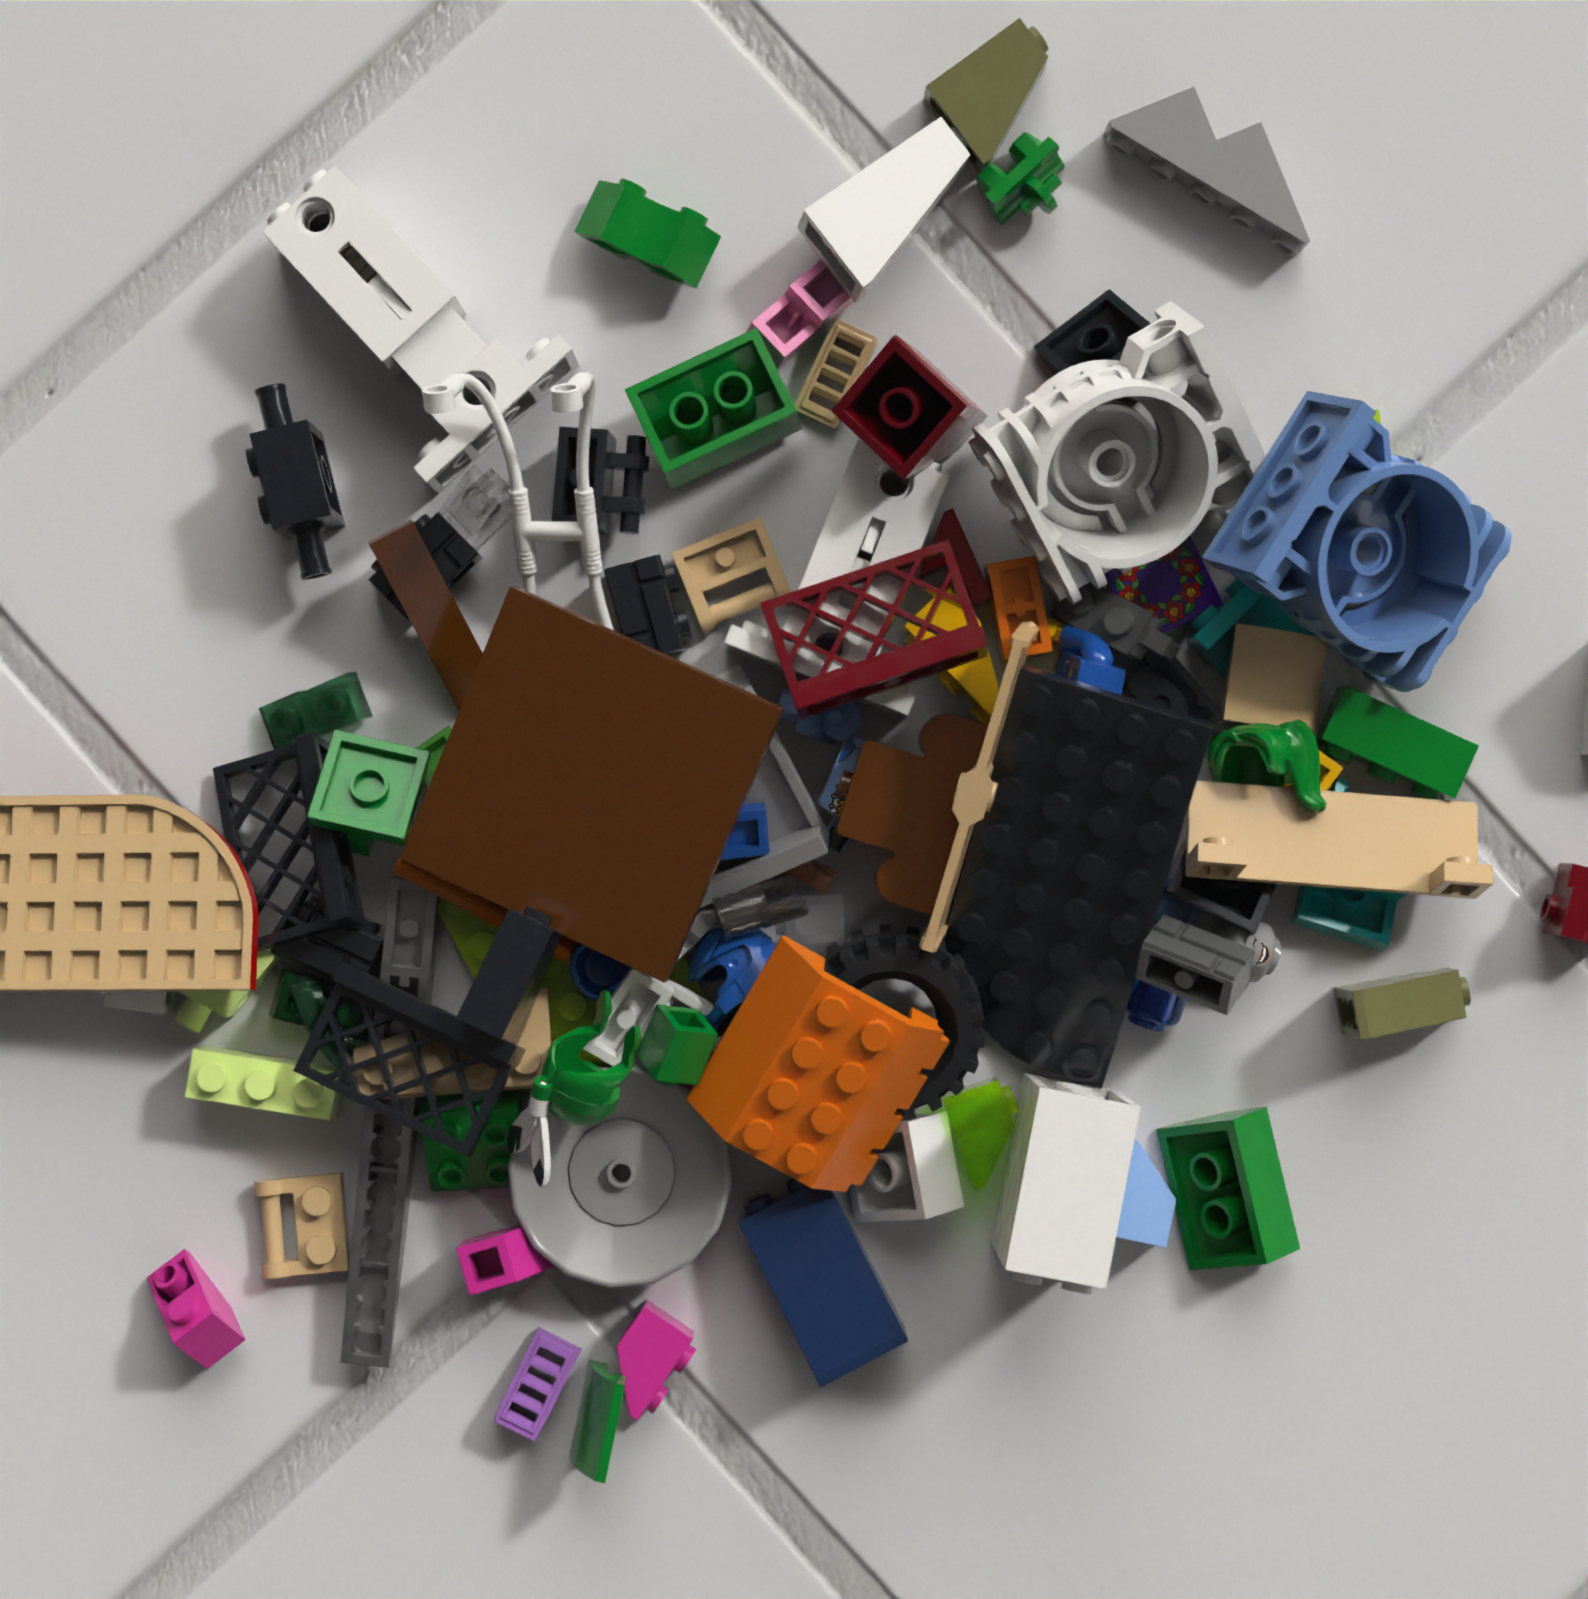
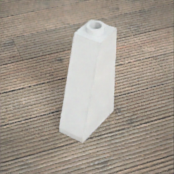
[797,117,970,304]

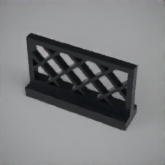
[213,732,365,951]
[293,962,526,1157]

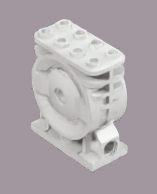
[968,301,1266,605]

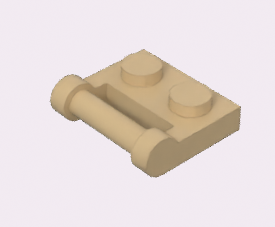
[671,517,791,634]
[254,1172,350,1279]

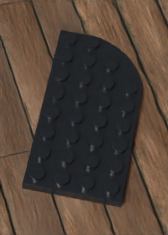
[947,665,1215,1089]

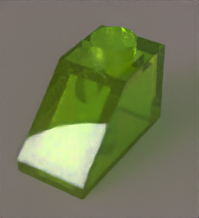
[942,1076,1019,1191]

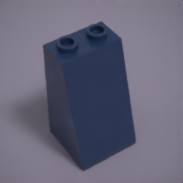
[738,1178,908,1388]

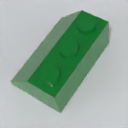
[625,328,802,491]
[1156,1107,1300,1270]

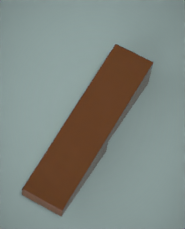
[368,519,483,711]

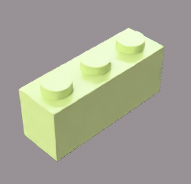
[185,1045,346,1121]

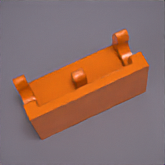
[984,556,1053,663]

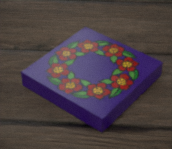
[1104,536,1223,633]

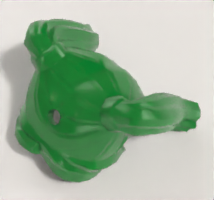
[1207,719,1327,813]

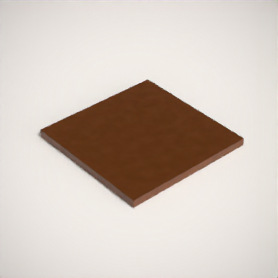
[400,586,785,983]

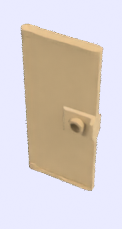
[919,621,1040,953]

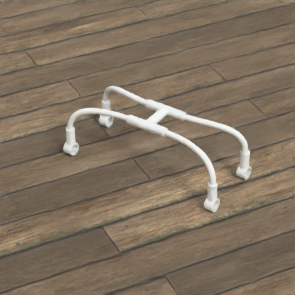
[422,372,614,630]

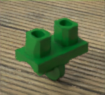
[976,132,1065,225]

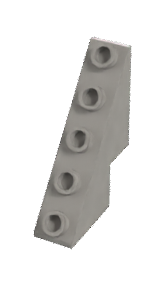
[1104,87,1310,256]

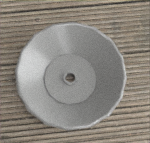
[508,1065,732,1289]

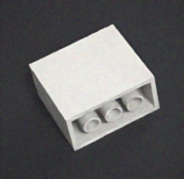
[991,1072,1141,1294]

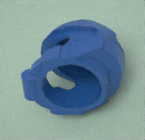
[688,924,776,1037]

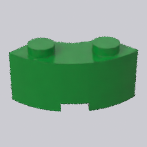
[574,178,721,288]

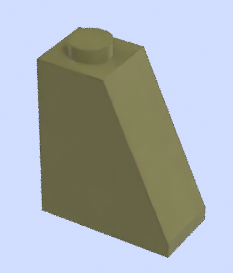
[924,18,1048,173]
[1334,968,1471,1040]

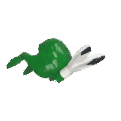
[507,991,641,1187]

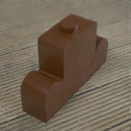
[835,714,988,916]

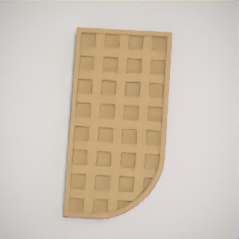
[0,794,259,992]

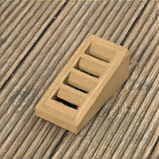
[795,319,878,431]

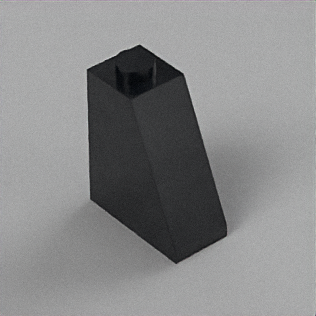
[456,906,561,1045]

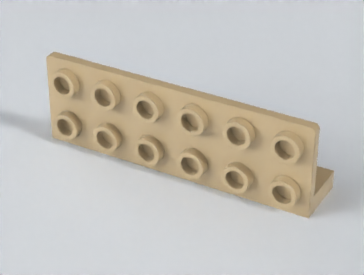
[1186,780,1493,899]

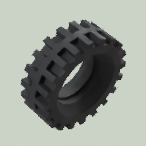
[824,924,985,1120]

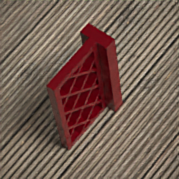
[760,539,988,720]

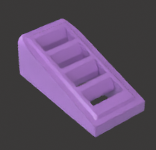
[493,1327,582,1441]

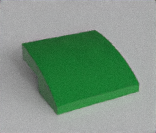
[570,1360,626,1483]

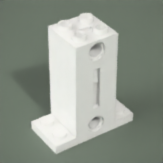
[724,440,949,720]

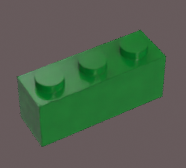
[1315,685,1479,800]

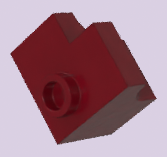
[1540,863,1588,945]

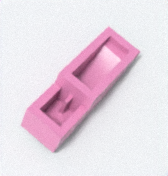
[746,260,853,370]

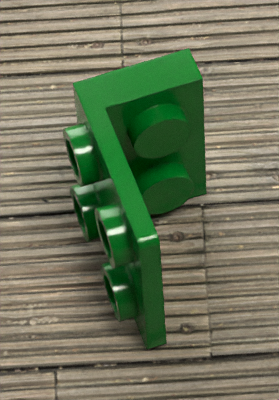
[420,1089,522,1192]

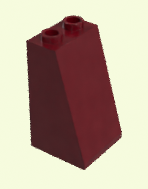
[831,335,988,479]

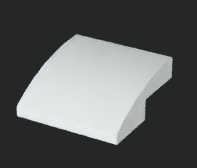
[583,967,714,1069]

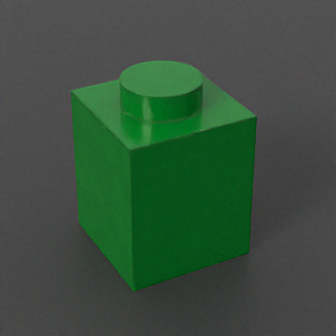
[637,1004,718,1086]

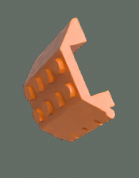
[686,935,950,1192]

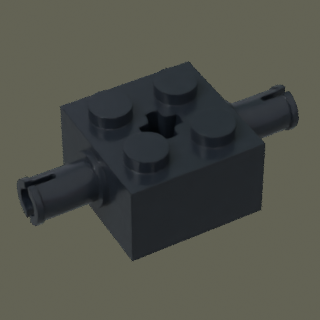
[246,383,345,580]

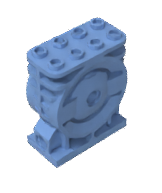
[1202,391,1512,692]

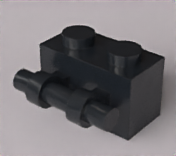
[552,426,650,535]

